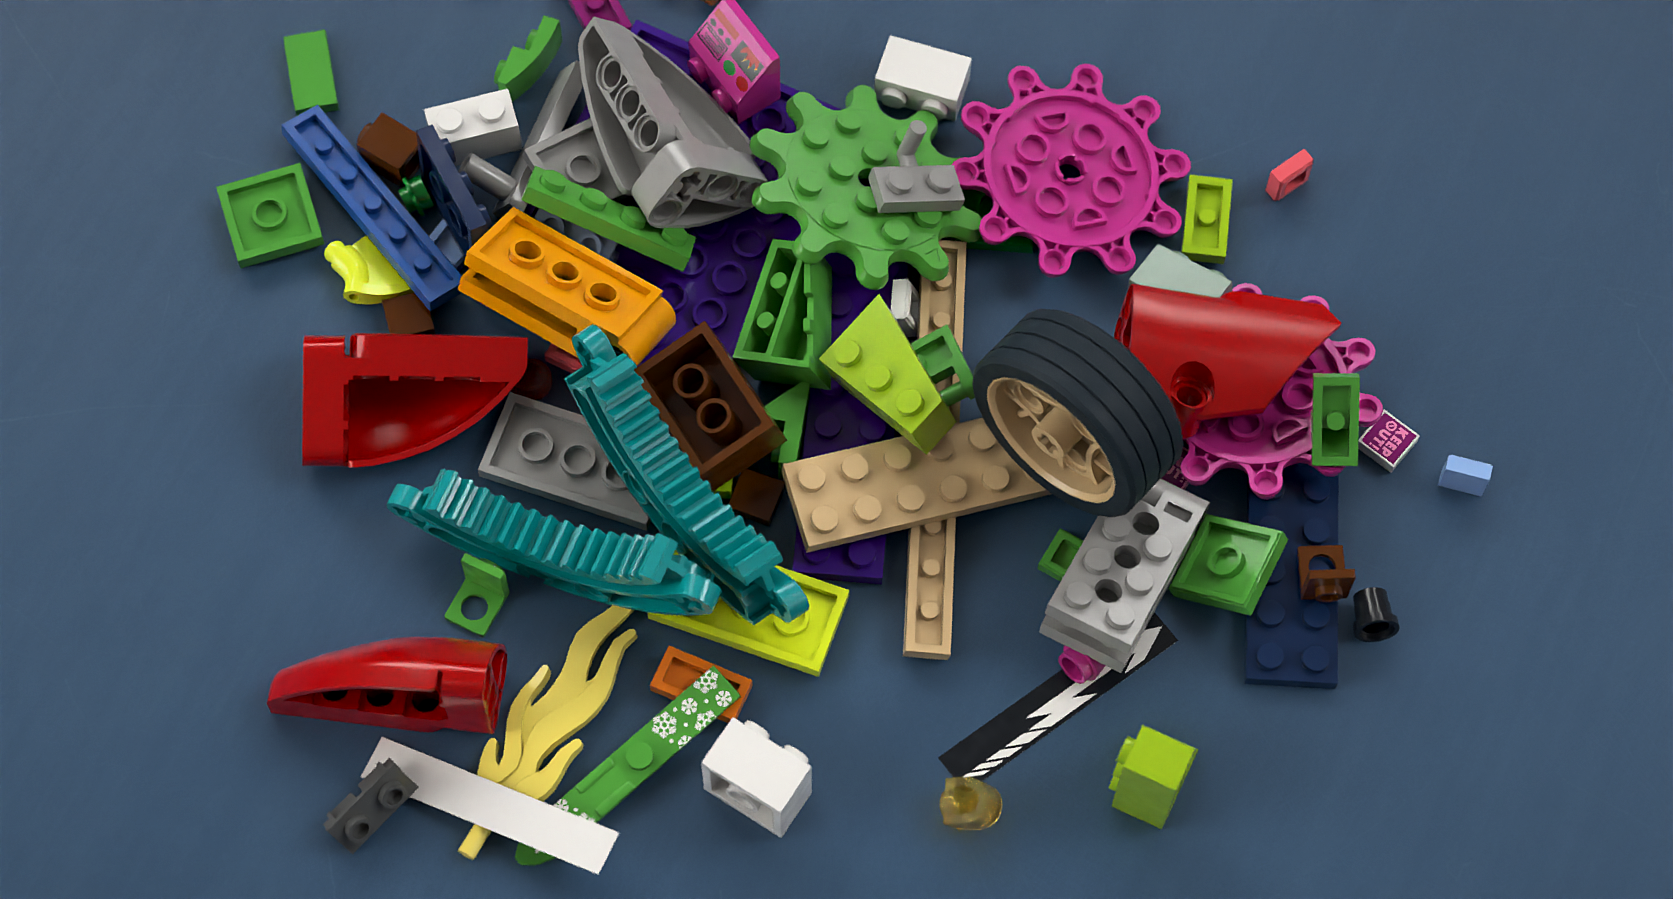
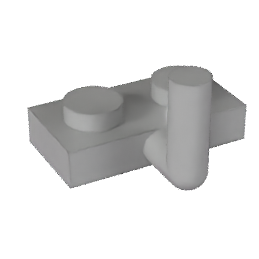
[868,120,965,213]

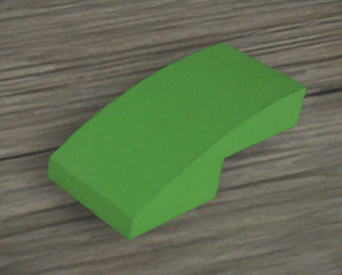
[494,15,562,102]

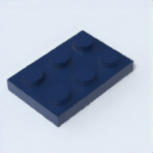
[416,124,492,259]

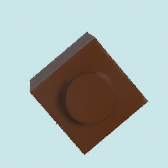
[357,112,420,188]

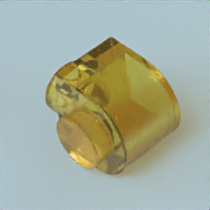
[940,777,1002,830]

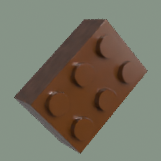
[634,321,787,491]

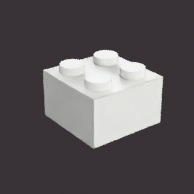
[701,717,812,838]

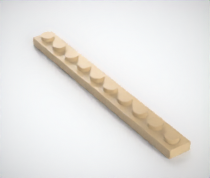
[903,240,967,660]

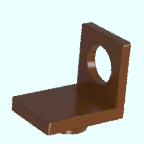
[1297,545,1356,602]

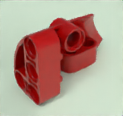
[1114,283,1342,438]

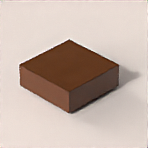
[382,293,435,334]
[728,469,785,526]

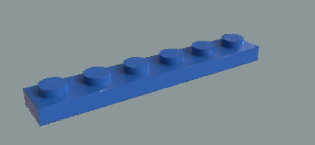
[282,105,462,312]

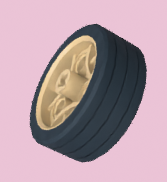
[972,309,1184,517]

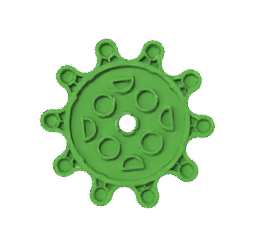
[749,85,982,290]

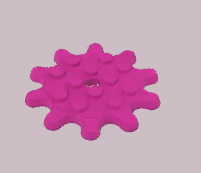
[952,64,1191,278]
[1181,283,1383,500]

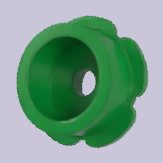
[398,175,435,216]

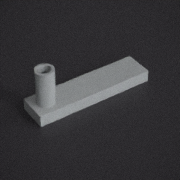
[458,60,583,218]

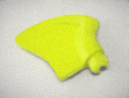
[324,235,414,304]

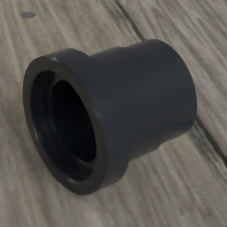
[1353,587,1400,642]

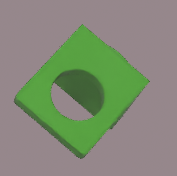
[444,553,510,638]

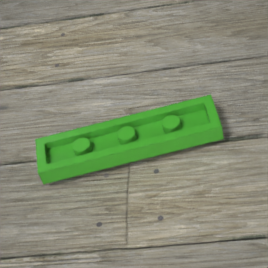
[521,166,696,272]

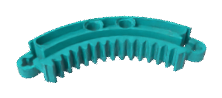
[564,324,809,625]
[386,469,721,616]

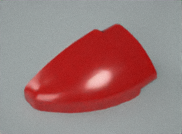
[302,333,528,468]
[267,637,508,735]

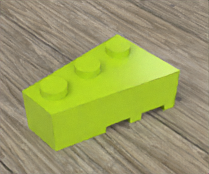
[819,294,957,455]
[1108,725,1199,829]

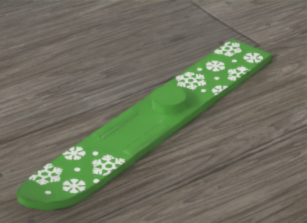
[515,665,741,866]

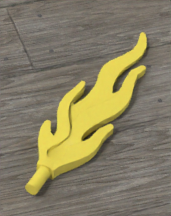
[458,605,638,860]

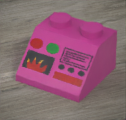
[687,0,780,124]

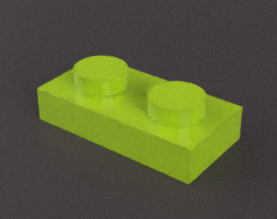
[1181,175,1233,264]

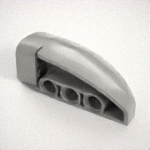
[578,17,768,228]

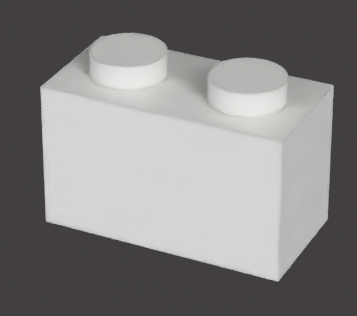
[874,35,972,121]
[424,89,522,166]

